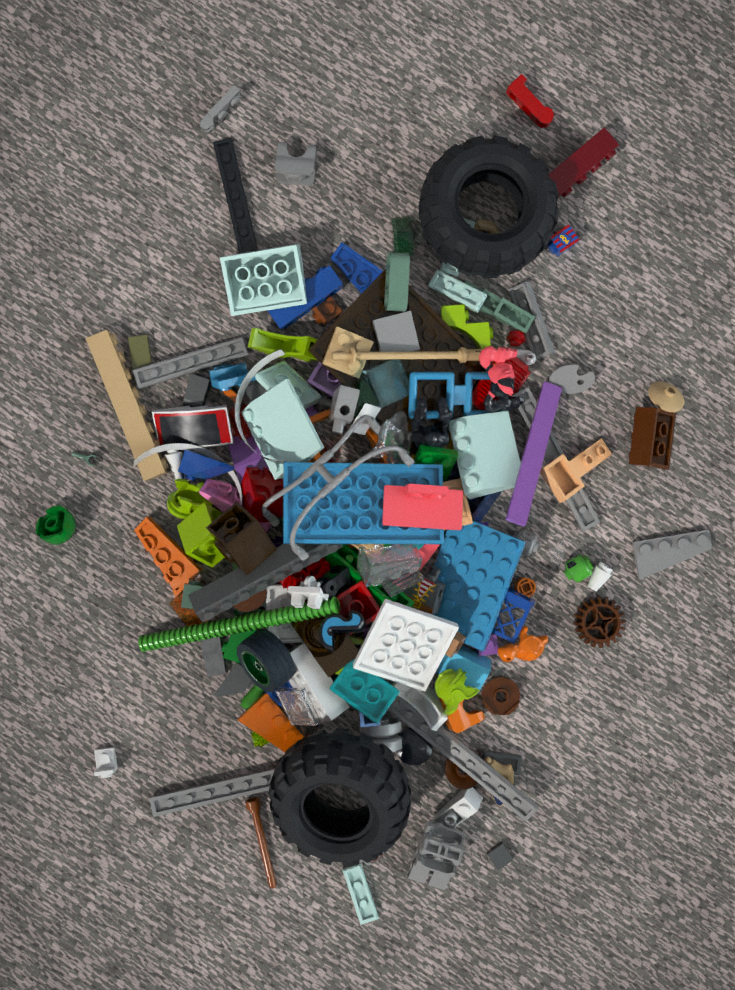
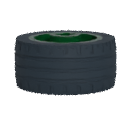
[237,629,296,693]

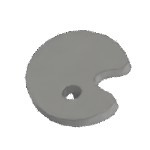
[549,363,595,394]

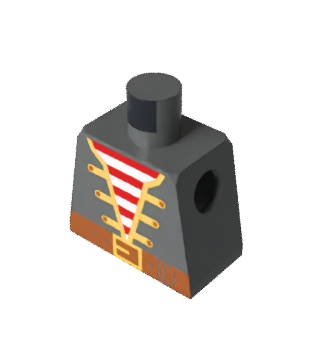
[403,565,445,615]

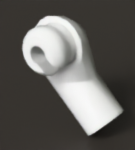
[512,349,536,365]

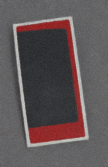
[152,405,234,447]

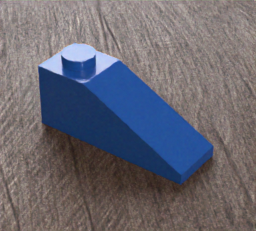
[178,449,234,481]

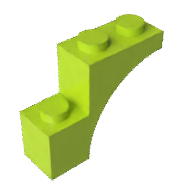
[440,304,494,350]
[248,328,318,362]

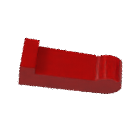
[506,74,554,128]

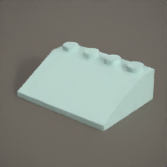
[220,244,307,316]
[241,379,324,480]
[449,411,521,500]

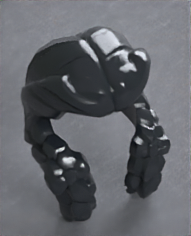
[411,398,452,448]

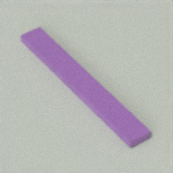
[505,381,562,527]

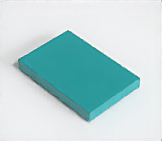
[329,659,400,724]

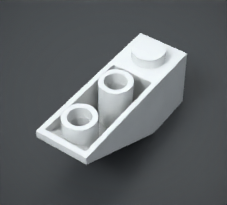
[430,787,483,829]

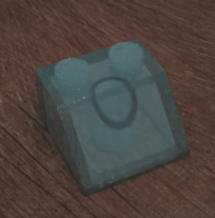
[363,359,409,408]

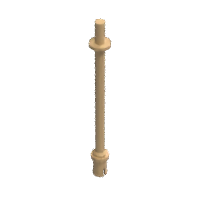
[331,347,482,365]

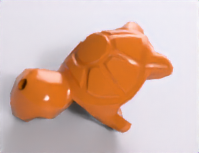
[498,626,548,663]

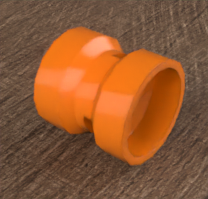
[514,577,536,597]

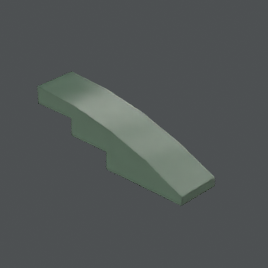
[465,280,535,334]

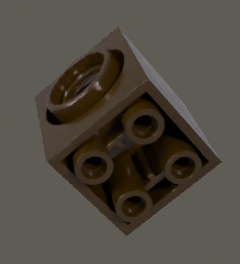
[206,502,277,576]

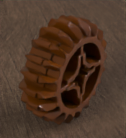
[573,596,626,648]

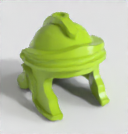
[167,479,213,519]
[435,668,480,716]

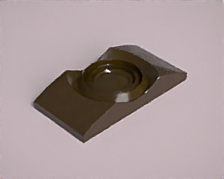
[290,599,359,678]

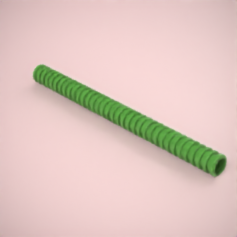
[138,596,340,652]

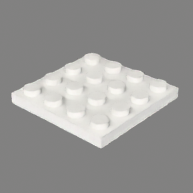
[353,599,459,691]

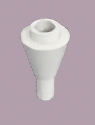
[164,450,183,479]

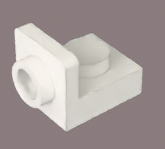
[94,747,118,778]

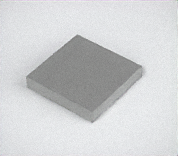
[372,311,420,352]

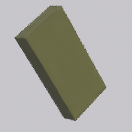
[128,335,152,375]

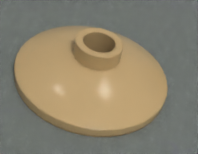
[648,381,685,412]

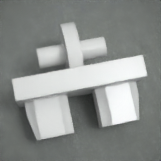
[287,576,329,609]

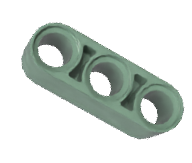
[384,252,410,312]

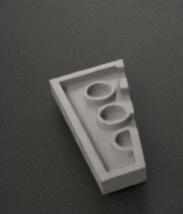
[632,529,712,580]

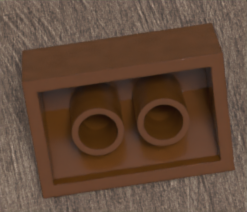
[629,407,676,470]

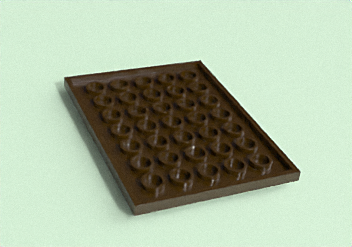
[308,268,486,456]

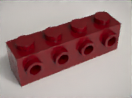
[549,127,619,200]

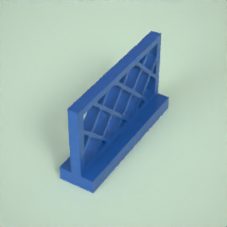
[492,588,536,644]

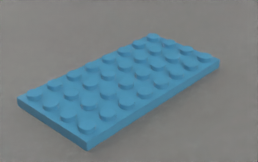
[283,462,444,545]

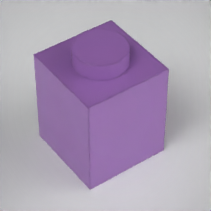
[476,633,498,656]

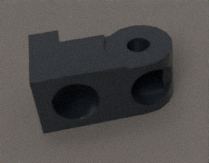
[316,565,354,597]

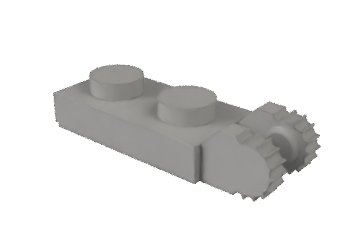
[200,85,241,134]

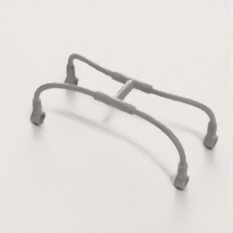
[262,415,415,562]

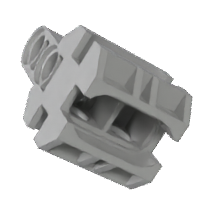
[407,821,465,890]

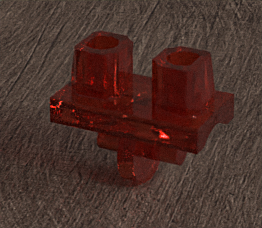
[229,404,252,440]

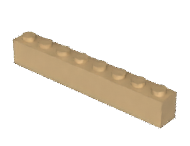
[85,330,169,481]

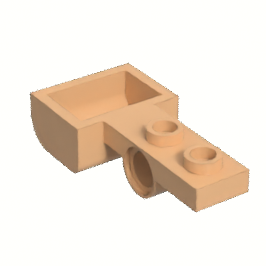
[540,438,612,503]

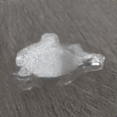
[372,412,412,464]

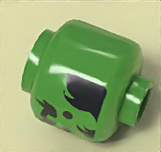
[564,554,594,582]

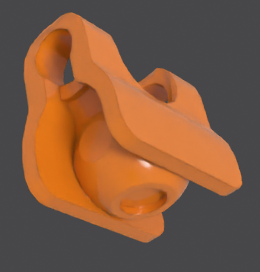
[438,697,485,733]

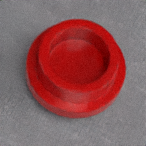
[506,331,526,347]

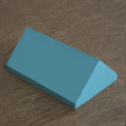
[435,645,492,694]

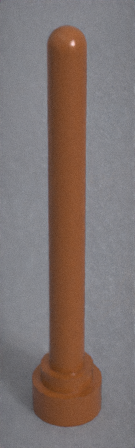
[245,797,276,889]

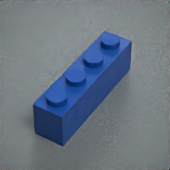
[267,265,344,331]

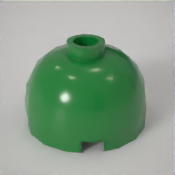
[36,505,76,545]

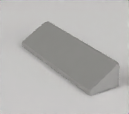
[508,282,555,360]

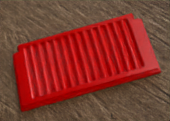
[472,347,531,410]

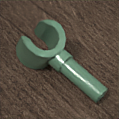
[72,451,98,466]

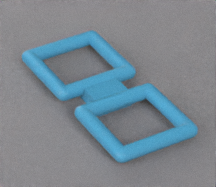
[408,372,504,419]

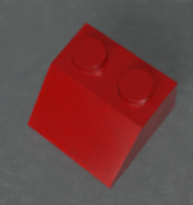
[335,580,380,635]

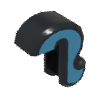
[319,611,366,653]

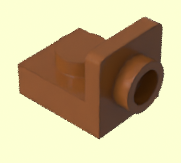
[312,296,342,326]

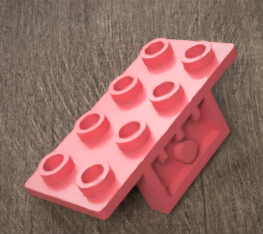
[382,484,463,530]

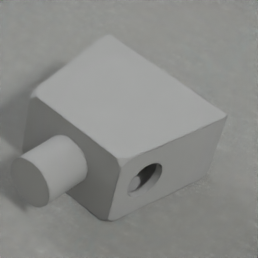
[328,385,360,435]

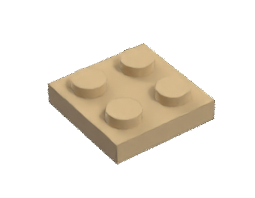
[322,327,373,379]

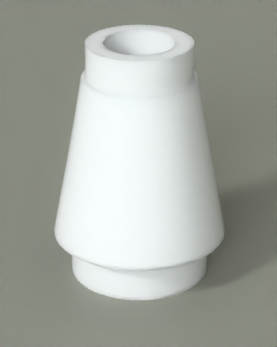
[587,562,613,591]

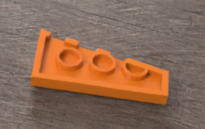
[134,516,203,597]
[236,693,304,752]

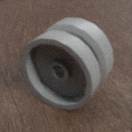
[359,717,402,752]

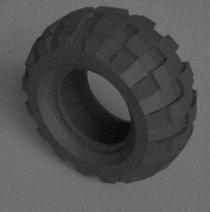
[419,136,559,278]
[268,728,411,866]

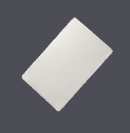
[352,403,381,435]

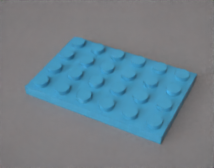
[434,520,526,651]

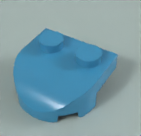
[209,362,255,391]

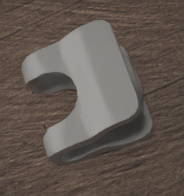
[275,142,317,186]

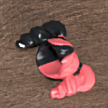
[479,346,525,413]

